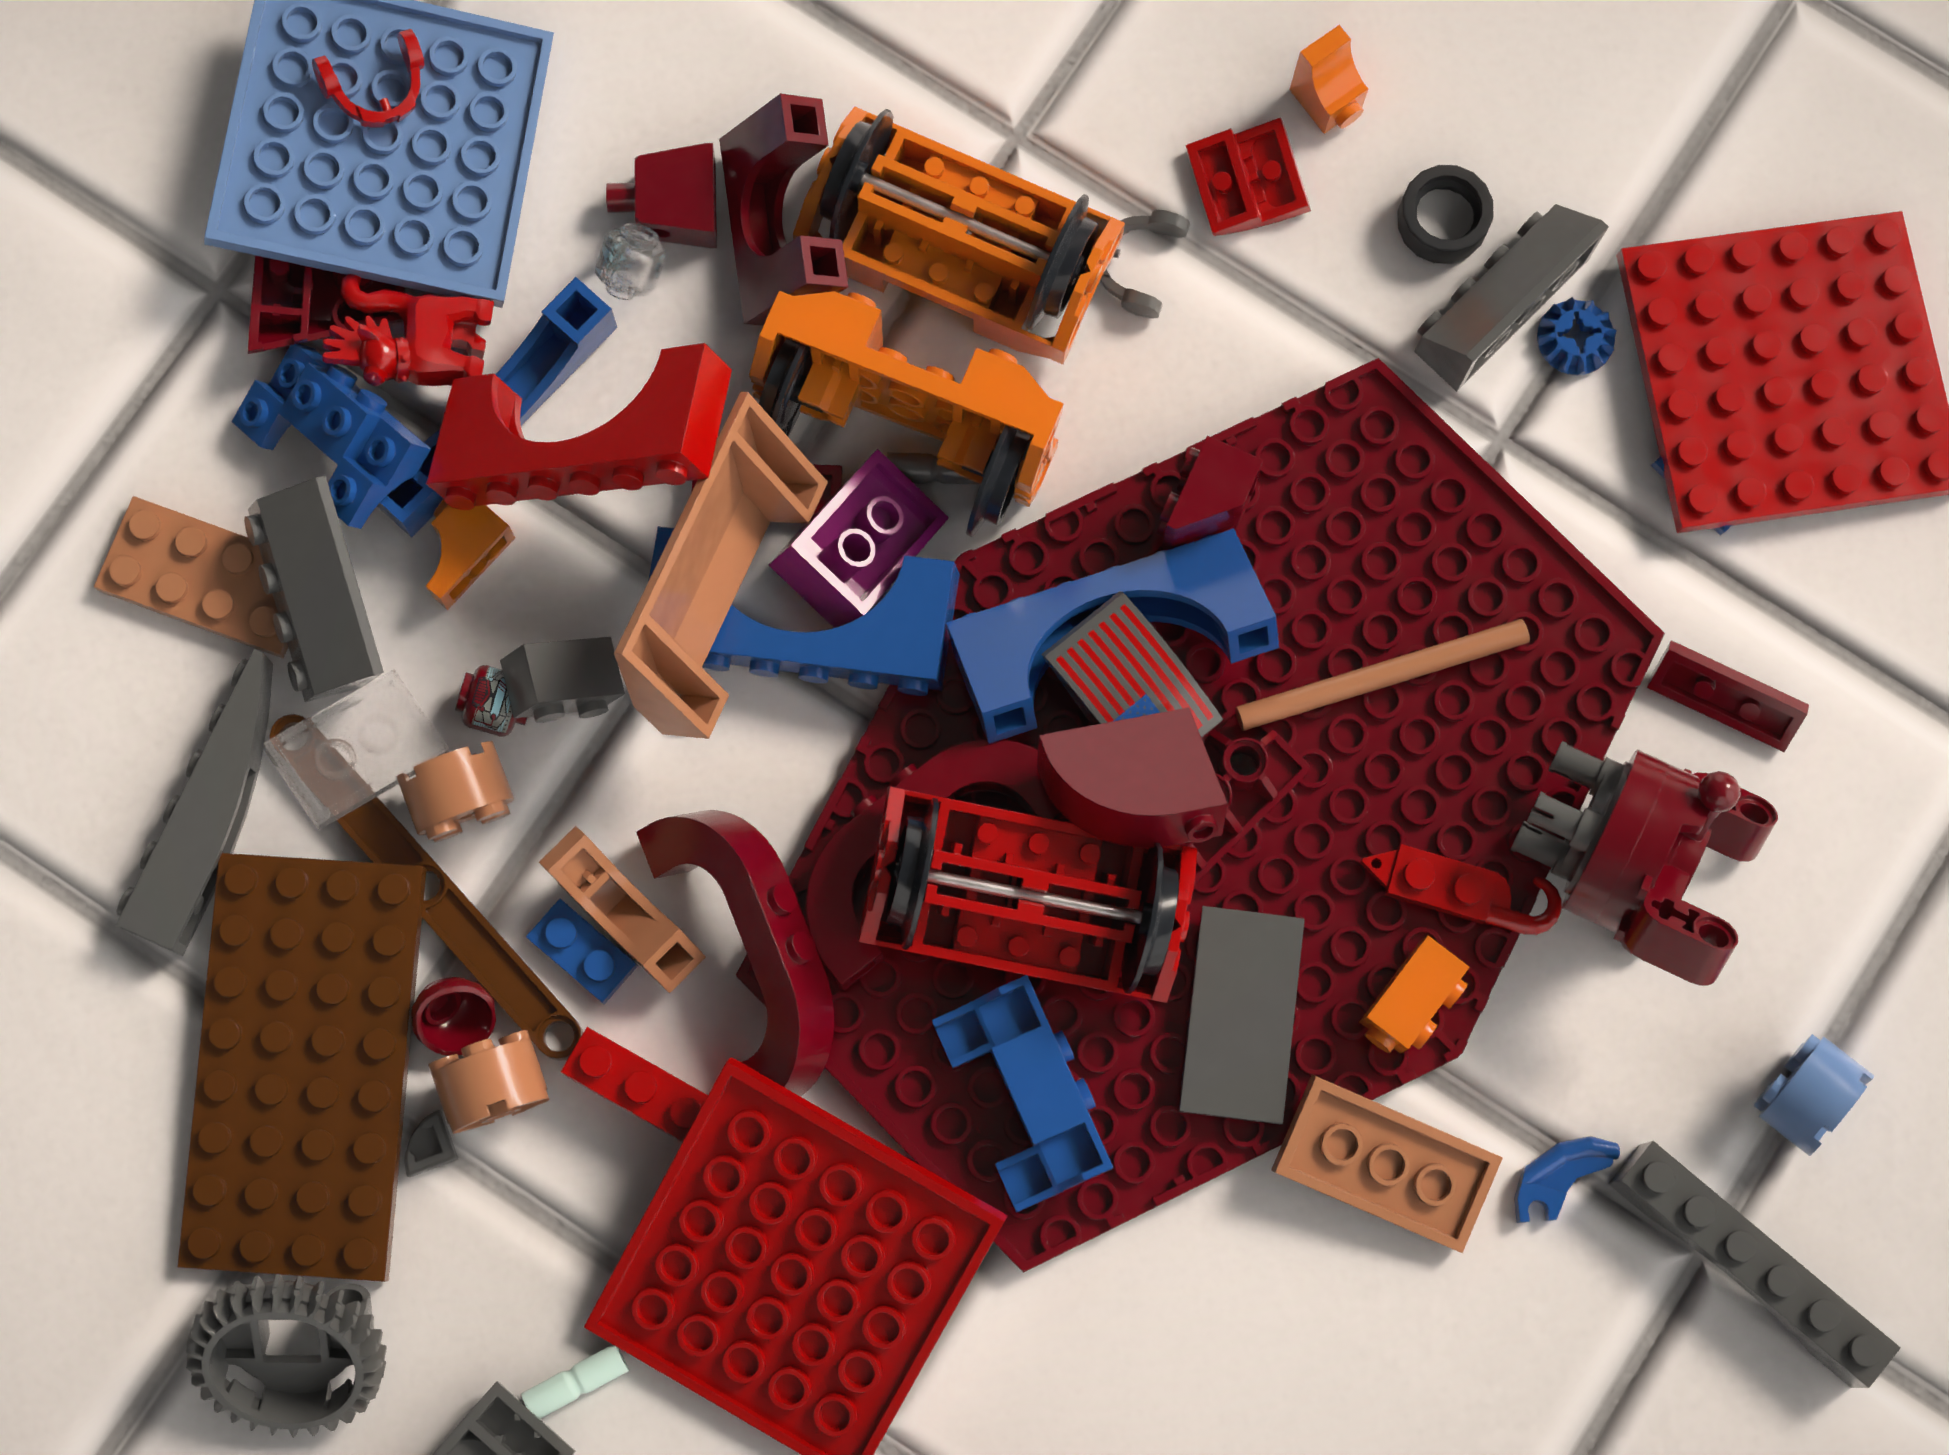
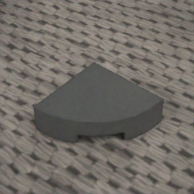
[404,1110,458,1178]

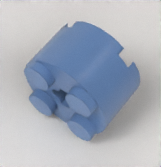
[1753,1034,1874,1156]

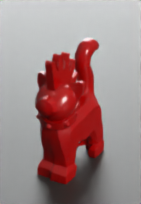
[322,274,494,387]

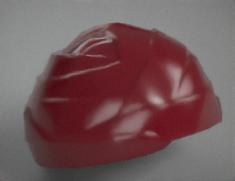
[411,977,496,1056]

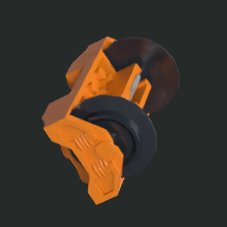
[793,106,1125,364]

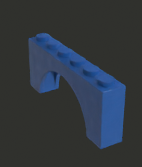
[648,526,960,696]
[946,528,1279,744]

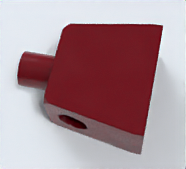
[606,143,717,248]

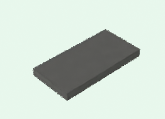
[1178,906,1305,1125]

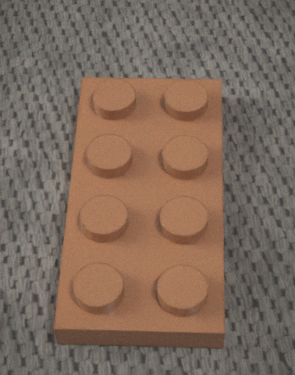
[94,496,288,659]
[1271,1075,1503,1253]

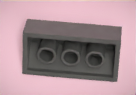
[1414,204,1609,392]
[244,475,384,702]

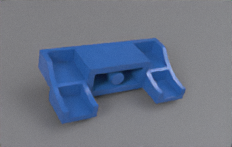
[231,344,431,529]
[932,975,1113,1213]

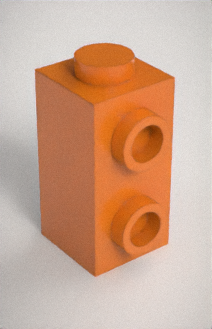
[1359,936,1469,1053]

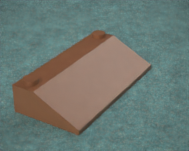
[614,392,828,739]

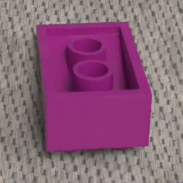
[768,449,949,628]

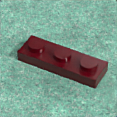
[1647,640,1809,752]

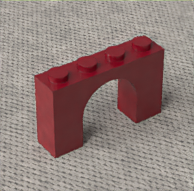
[719,93,849,326]

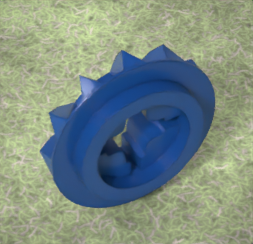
[1537,297,1617,375]

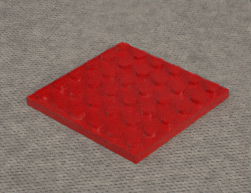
[1616,211,1949,533]
[584,1057,1008,1455]

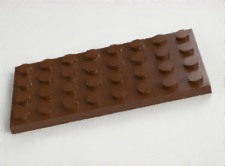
[177,853,427,1282]

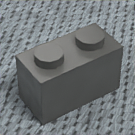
[500,637,625,723]

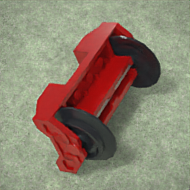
[857,787,1197,1003]

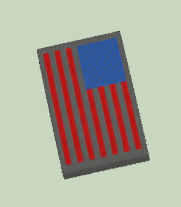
[1041,591,1223,737]

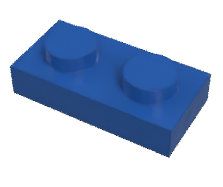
[526,898,638,1005]

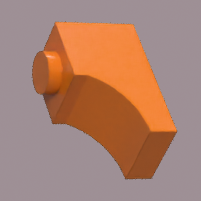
[1289,24,1369,134]
[426,500,515,610]

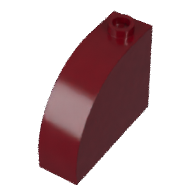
[1037,707,1228,848]

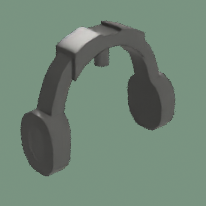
[1100,210,1190,319]

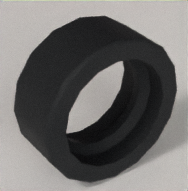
[1397,165,1494,264]

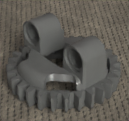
[186,1274,387,1438]

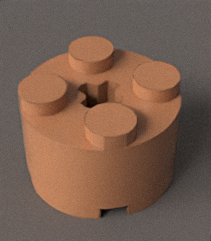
[396,741,514,843]
[428,1030,550,1134]

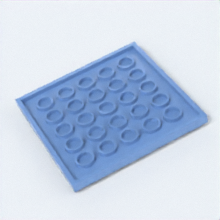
[204,0,554,308]

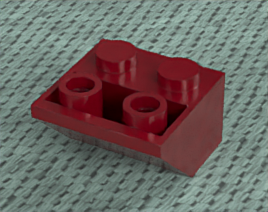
[1157,435,1263,551]

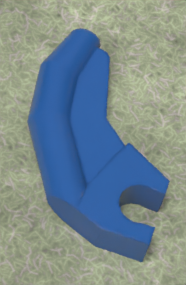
[1514,1136,1620,1223]

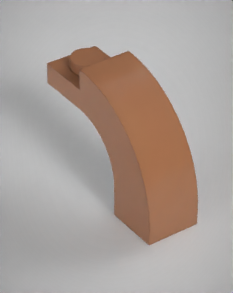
[539,826,706,993]

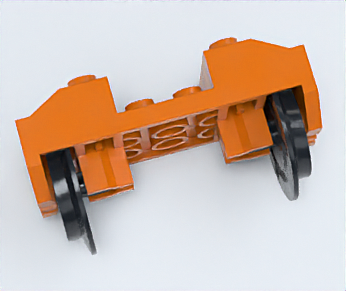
[749,291,1064,537]

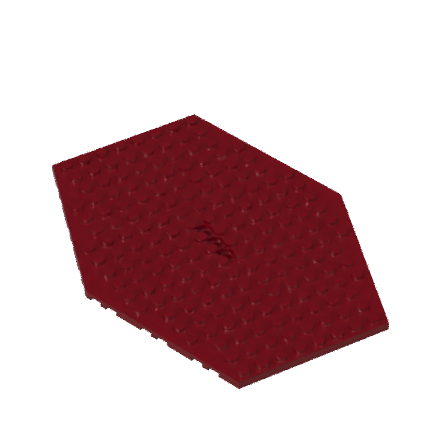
[736,358,1665,1273]

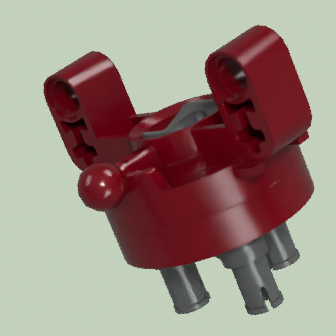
[1510,741,1778,986]

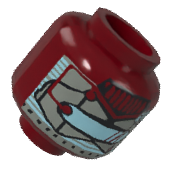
[455,665,528,737]

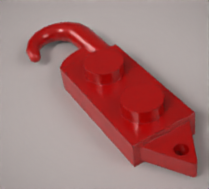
[1360,844,1562,935]

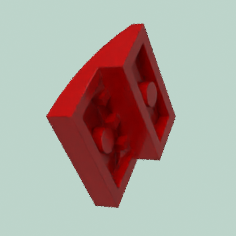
[1185,117,1311,236]

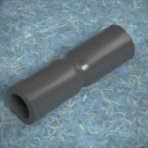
[887,452,981,485]

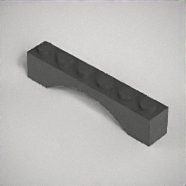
[1608,1141,1901,1389]

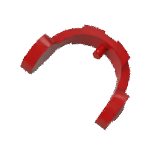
[312,29,425,128]

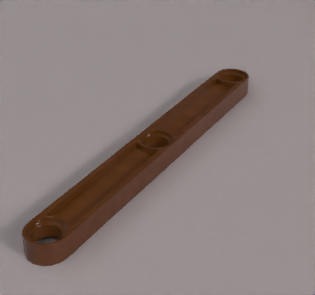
[269,714,583,1061]

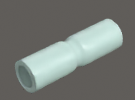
[521,1344,629,1419]

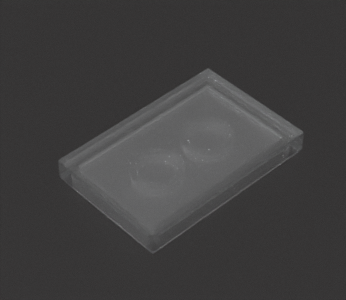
[263,669,450,831]

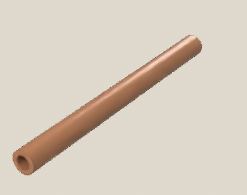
[1235,619,1530,731]

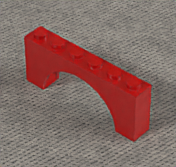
[426,343,732,510]

